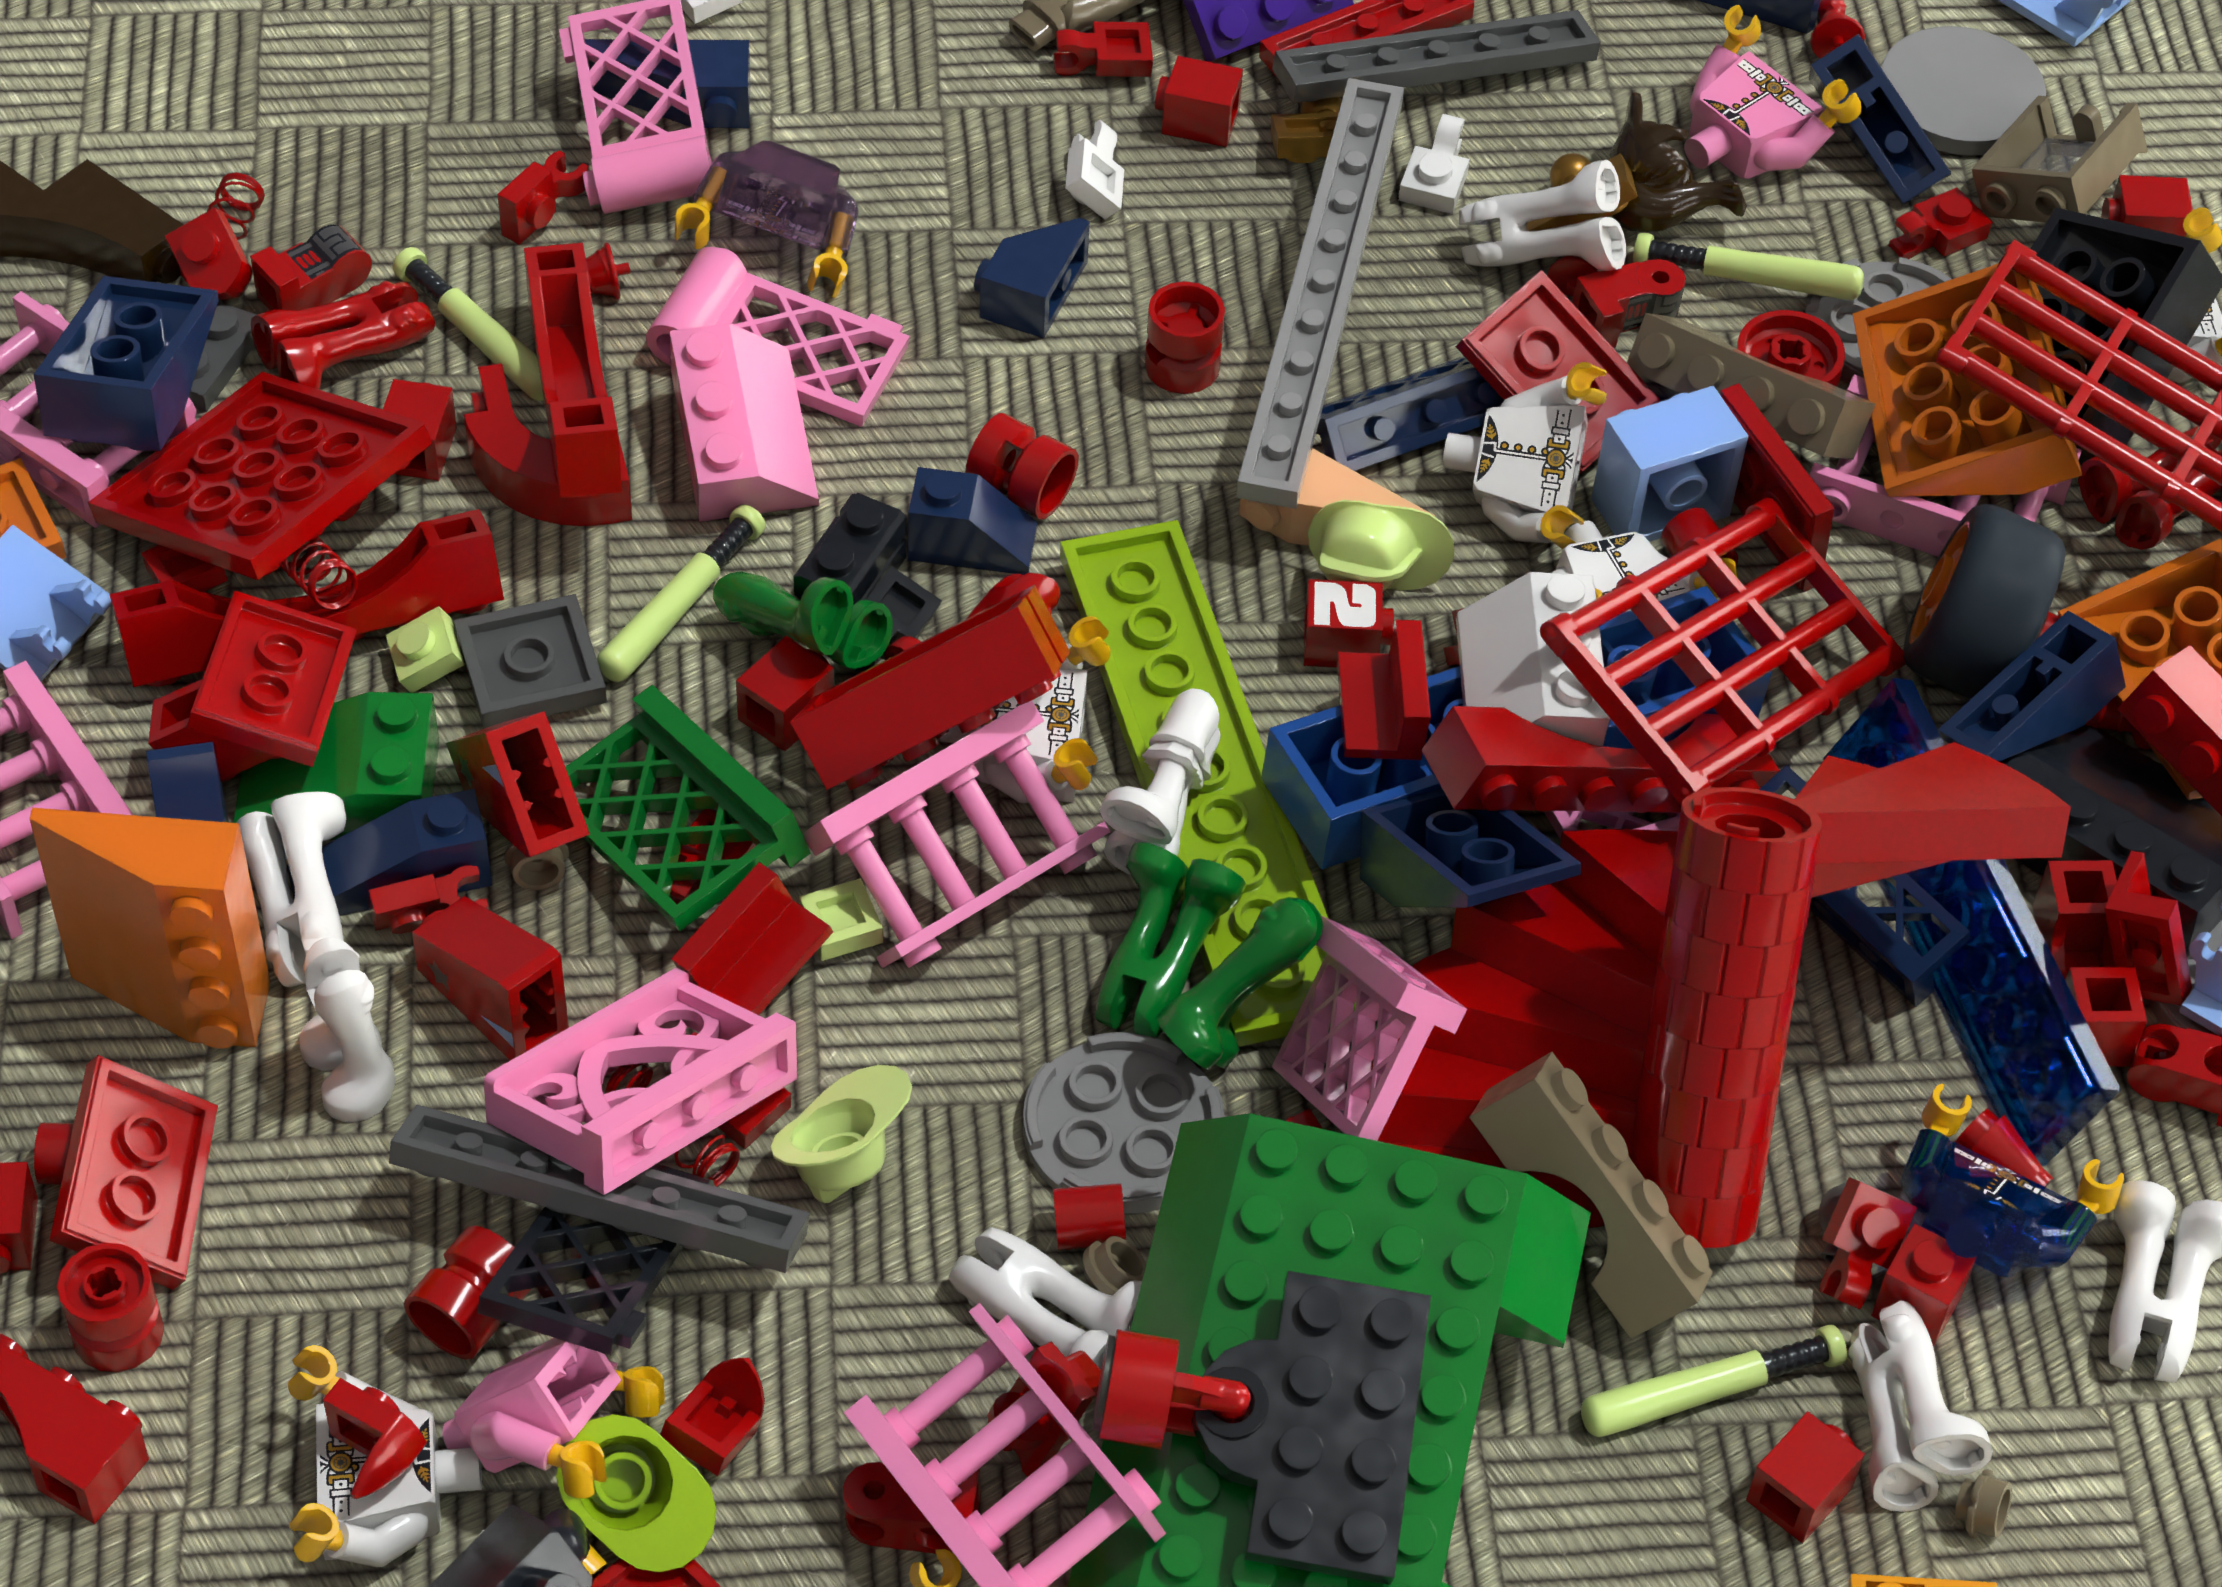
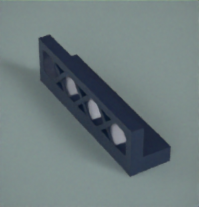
[1316,356,1504,471]
[1759,765,1971,1007]

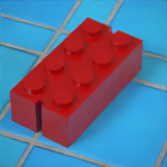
[790,585,1070,790]

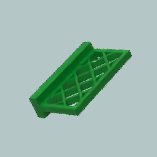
[566,685,811,931]

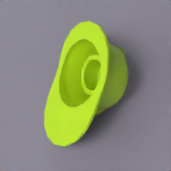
[556,1414,717,1572]

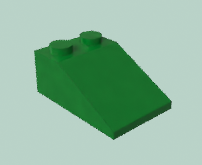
[233,692,439,840]

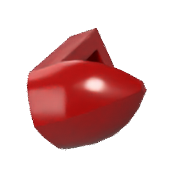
[165,207,253,300]
[660,1358,765,1477]
[323,1378,427,1499]

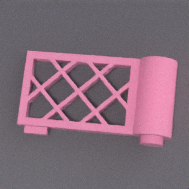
[559,0,714,214]
[646,247,909,427]

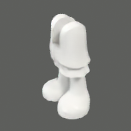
[1100,688,1221,875]

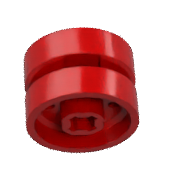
[1736,310,1845,439]

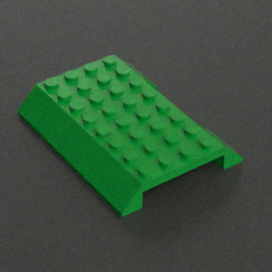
[1067,1113,1591,1587]

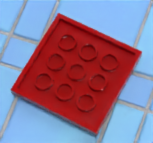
[88,372,432,580]

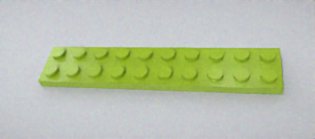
[1060,520,1356,1047]

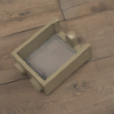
[1971,95,2148,223]

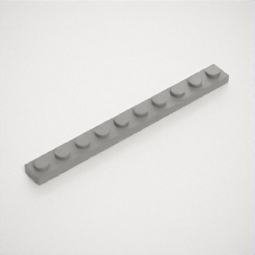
[1236,78,1404,509]

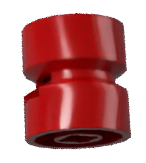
[1145,281,1225,394]
[965,413,1079,519]
[403,1225,531,1360]
[57,1243,164,1372]

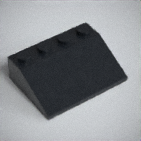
[2031,208,2222,466]
[1999,725,2222,958]

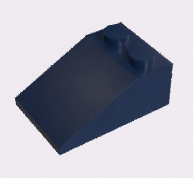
[34,276,219,451]
[1360,788,1581,908]

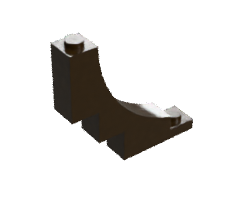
[0,159,184,284]

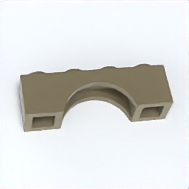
[1627,313,1875,459]
[1469,1052,1713,1339]

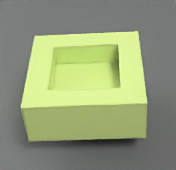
[386,606,465,693]
[799,878,883,961]

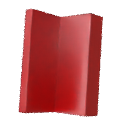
[1337,620,1431,760]
[2104,851,2192,1006]
[671,862,833,1015]

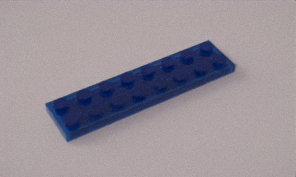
[1823,678,2121,1166]

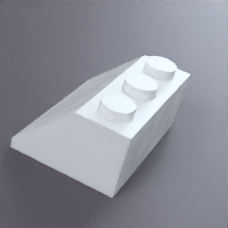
[1456,572,1610,746]

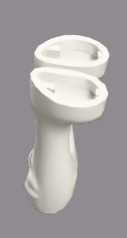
[1459,160,1626,271]
[236,792,347,987]
[299,937,396,1122]
[2108,1180,2222,1383]
[948,1227,1142,1370]
[1848,1301,1993,1512]

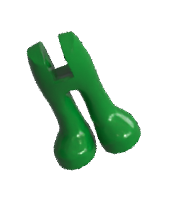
[713,572,893,669]
[1095,842,1246,1038]
[1156,897,1323,1070]

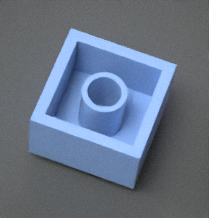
[1591,386,1748,542]

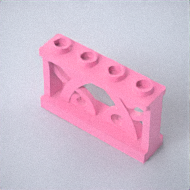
[484,968,797,1195]

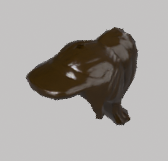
[1610,92,1747,232]

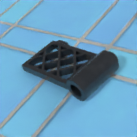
[478,1163,715,1356]

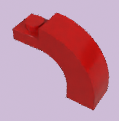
[464,363,632,526]

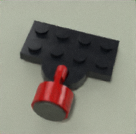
[1092,1271,1431,1585]

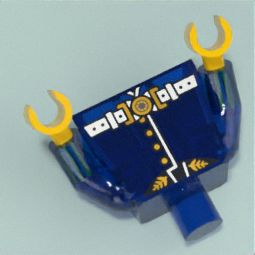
[1901,1084,2124,1278]

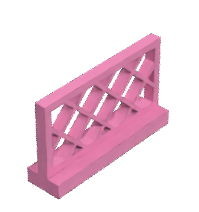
[1272,916,1467,1141]

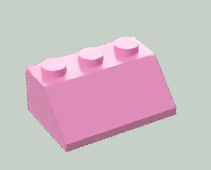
[670,323,819,522]

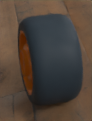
[1903,504,2066,699]

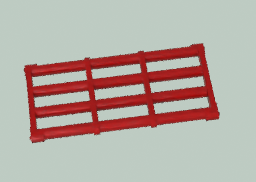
[1935,239,2222,532]
[1540,497,1905,804]

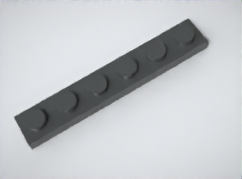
[1272,10,1601,103]
[389,1104,810,1273]

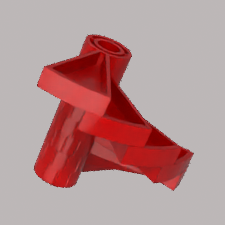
[1367,742,2071,1248]

